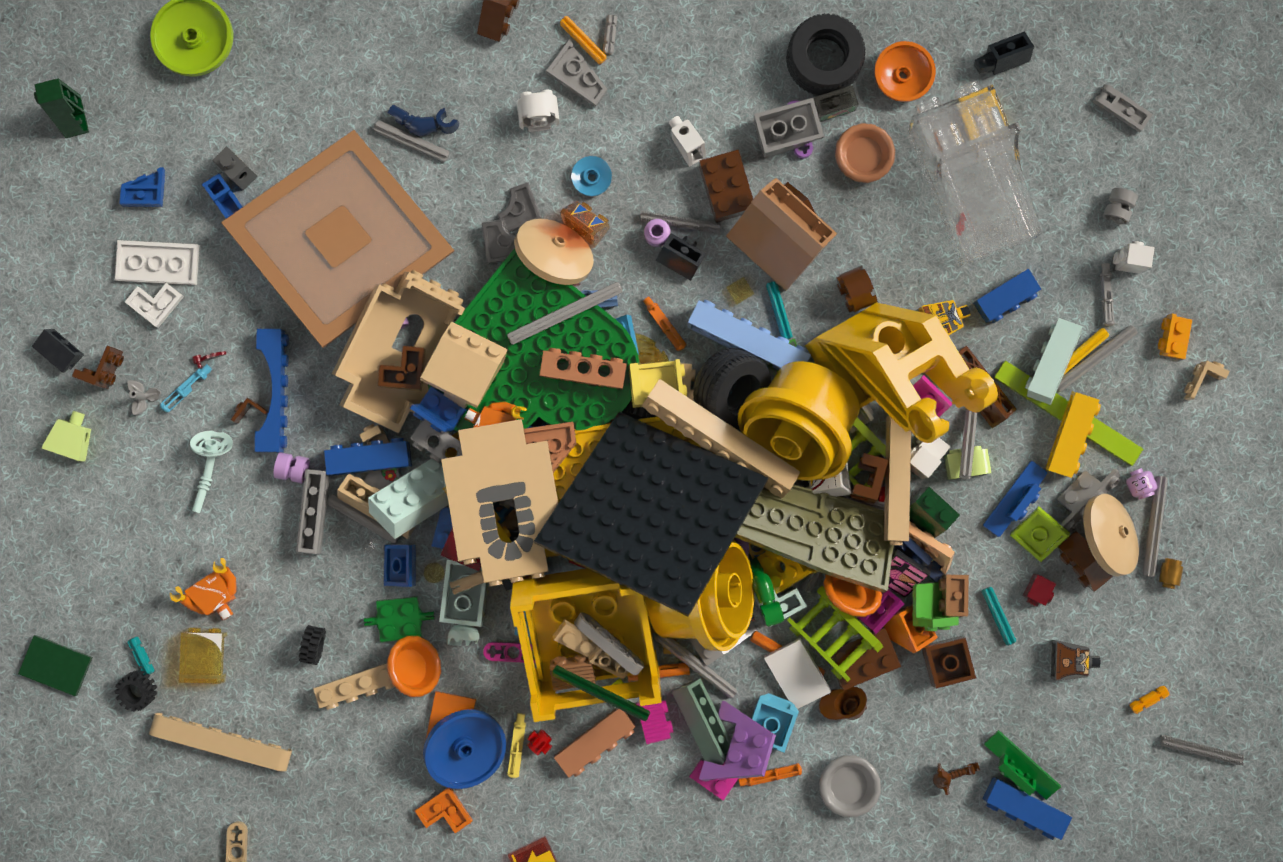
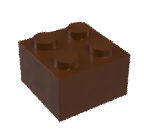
[922,636,976,689]

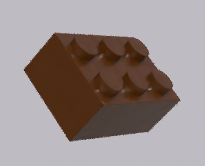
[699,149,753,223]
[825,627,901,690]

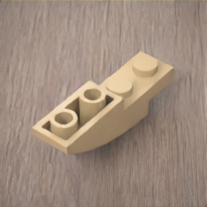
[553,620,629,679]

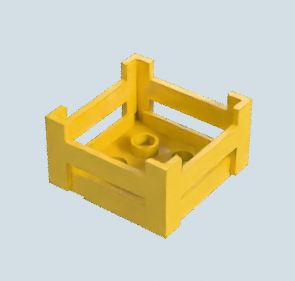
[510,568,662,722]

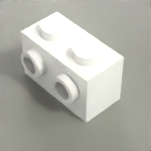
[1113,241,1155,274]

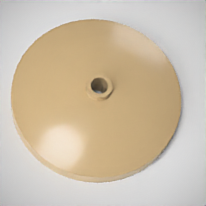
[514,219,594,285]
[1084,494,1139,577]

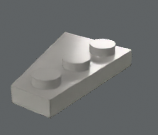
[546,39,607,107]

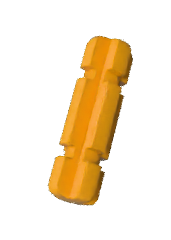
[1130,686,1170,714]

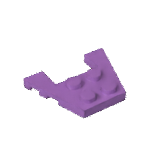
[699,701,776,781]

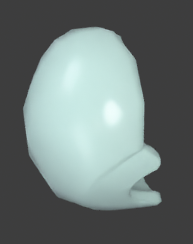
[447,624,480,646]

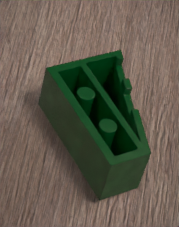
[34,78,89,138]

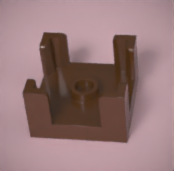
[850,453,888,504]

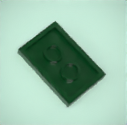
[18,635,93,696]

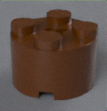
[836,265,878,313]

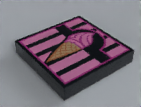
[888,550,931,597]

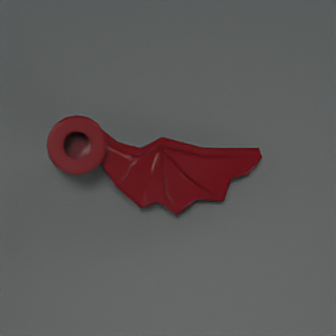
[192,351,226,369]

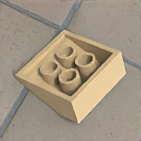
[420,322,508,408]

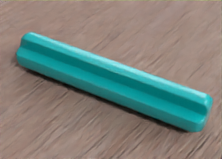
[766,281,793,340]
[982,587,1016,645]

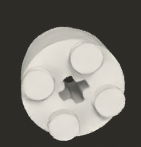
[517,90,560,132]

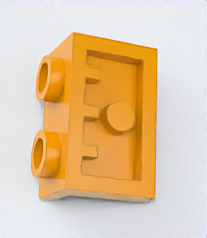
[1158,313,1192,360]

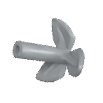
[127,380,161,415]

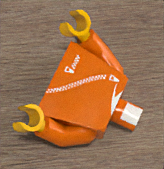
[464,402,527,428]
[170,558,237,621]

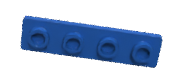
[983,461,1047,537]

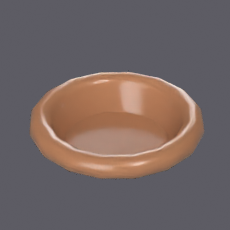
[835,123,895,183]

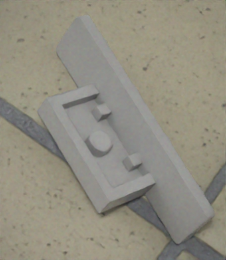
[1057,469,1120,532]

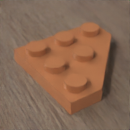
[524,422,576,473]

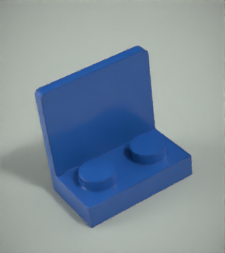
[410,386,467,433]

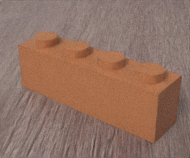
[554,708,635,778]

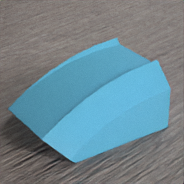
[751,693,799,753]

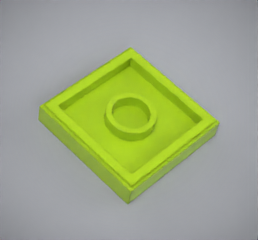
[1010,506,1070,562]

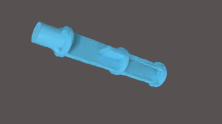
[160,364,212,413]

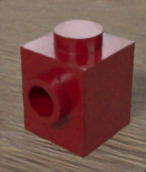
[1022,574,1056,607]

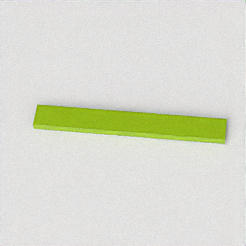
[994,360,1143,466]

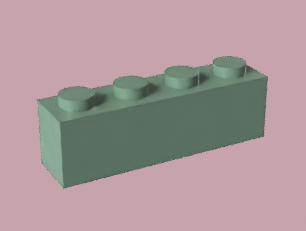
[672,678,731,764]

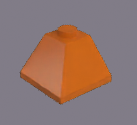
[883,604,938,653]

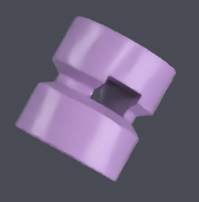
[274,452,310,484]

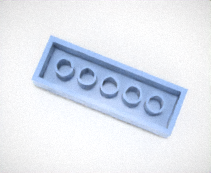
[687,300,811,371]

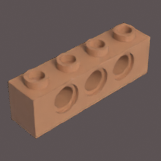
[540,348,627,390]

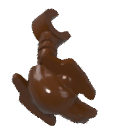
[933,762,980,795]

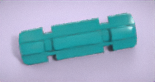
[127,637,155,676]

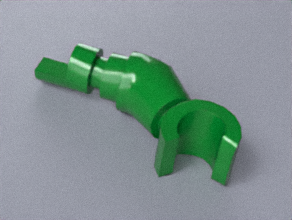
[751,557,784,626]

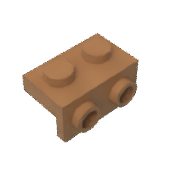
[939,574,969,617]

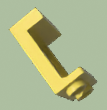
[628,359,687,408]

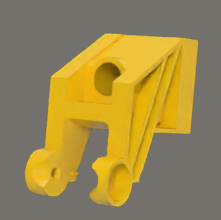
[805,303,998,443]

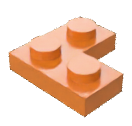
[415,787,473,833]

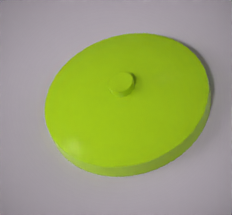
[150,0,233,77]

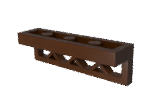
[959,345,1017,429]

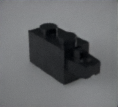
[974,31,1034,75]

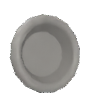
[819,755,881,817]

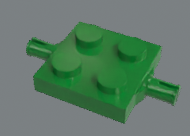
[364,596,435,642]

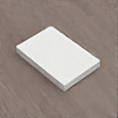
[764,638,831,709]

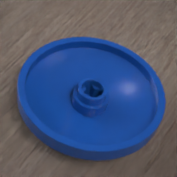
[423,709,506,789]

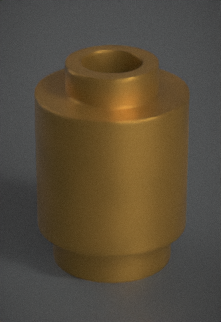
[1159,558,1183,589]

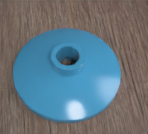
[571,156,612,196]

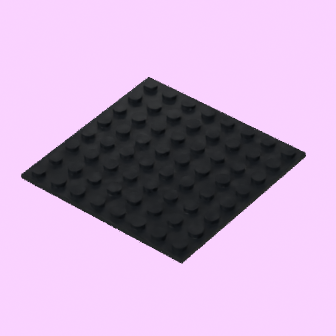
[534,412,768,617]

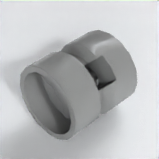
[1103,188,1138,225]

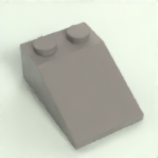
[753,98,824,158]

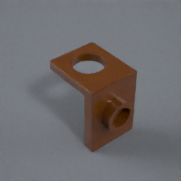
[231,398,269,423]

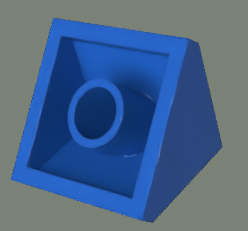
[384,545,416,587]

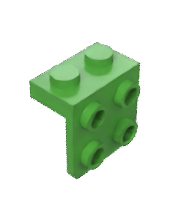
[912,582,959,631]

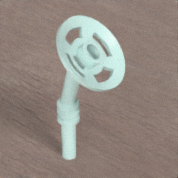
[190,430,233,513]

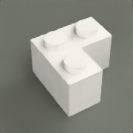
[910,438,950,479]

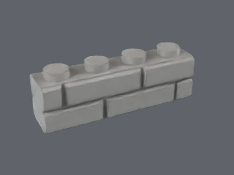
[296,469,330,554]

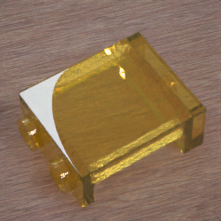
[179,628,227,684]

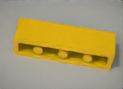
[1045,391,1101,478]

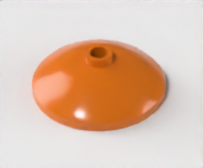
[874,41,936,102]

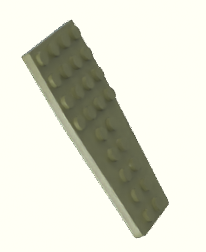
[735,485,894,593]

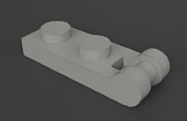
[1093,84,1153,133]

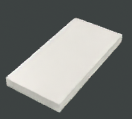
[114,240,200,285]

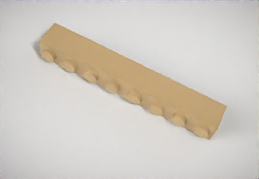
[642,379,800,498]

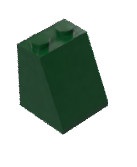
[909,487,960,538]

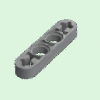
[574,612,645,675]

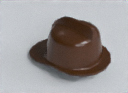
[819,687,867,720]

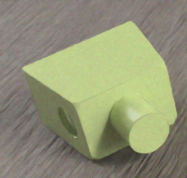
[42,411,91,461]

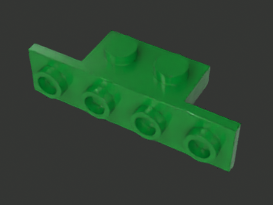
[984,730,1061,800]

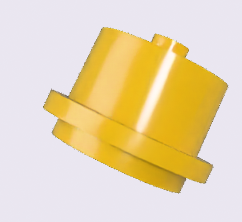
[738,361,860,480]
[645,540,754,651]

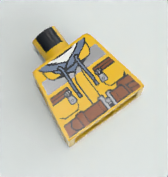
[918,300,971,336]

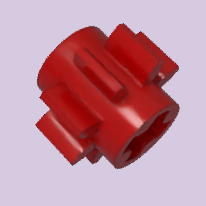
[527,729,552,755]

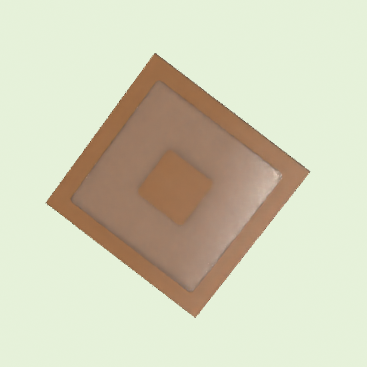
[221,130,455,348]

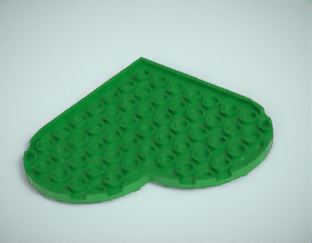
[428,248,639,431]

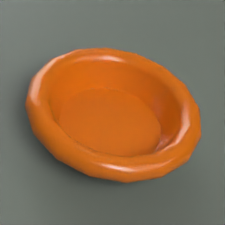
[824,575,882,617]
[387,636,441,697]

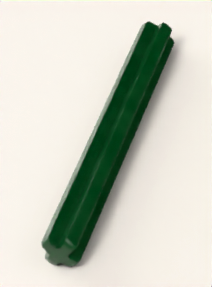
[552,665,650,721]

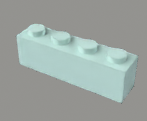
[1025,318,1083,405]

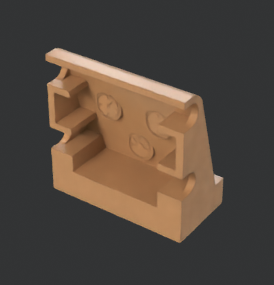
[726,178,837,291]

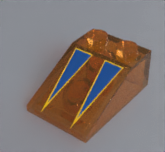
[560,201,610,247]

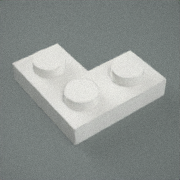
[125,283,184,328]

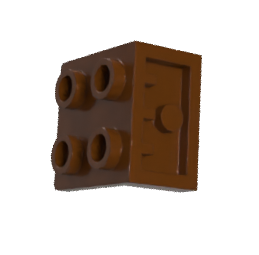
[72,345,124,389]

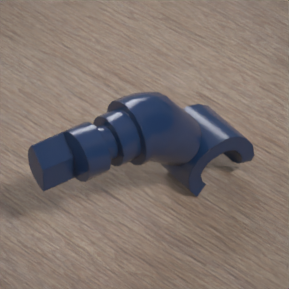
[388,105,459,137]

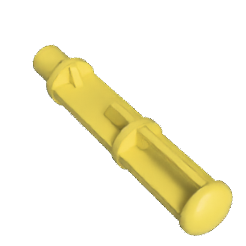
[507,713,526,778]

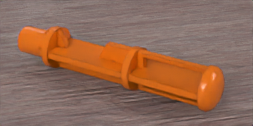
[643,297,687,351]
[738,763,802,787]

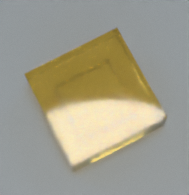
[726,277,754,305]

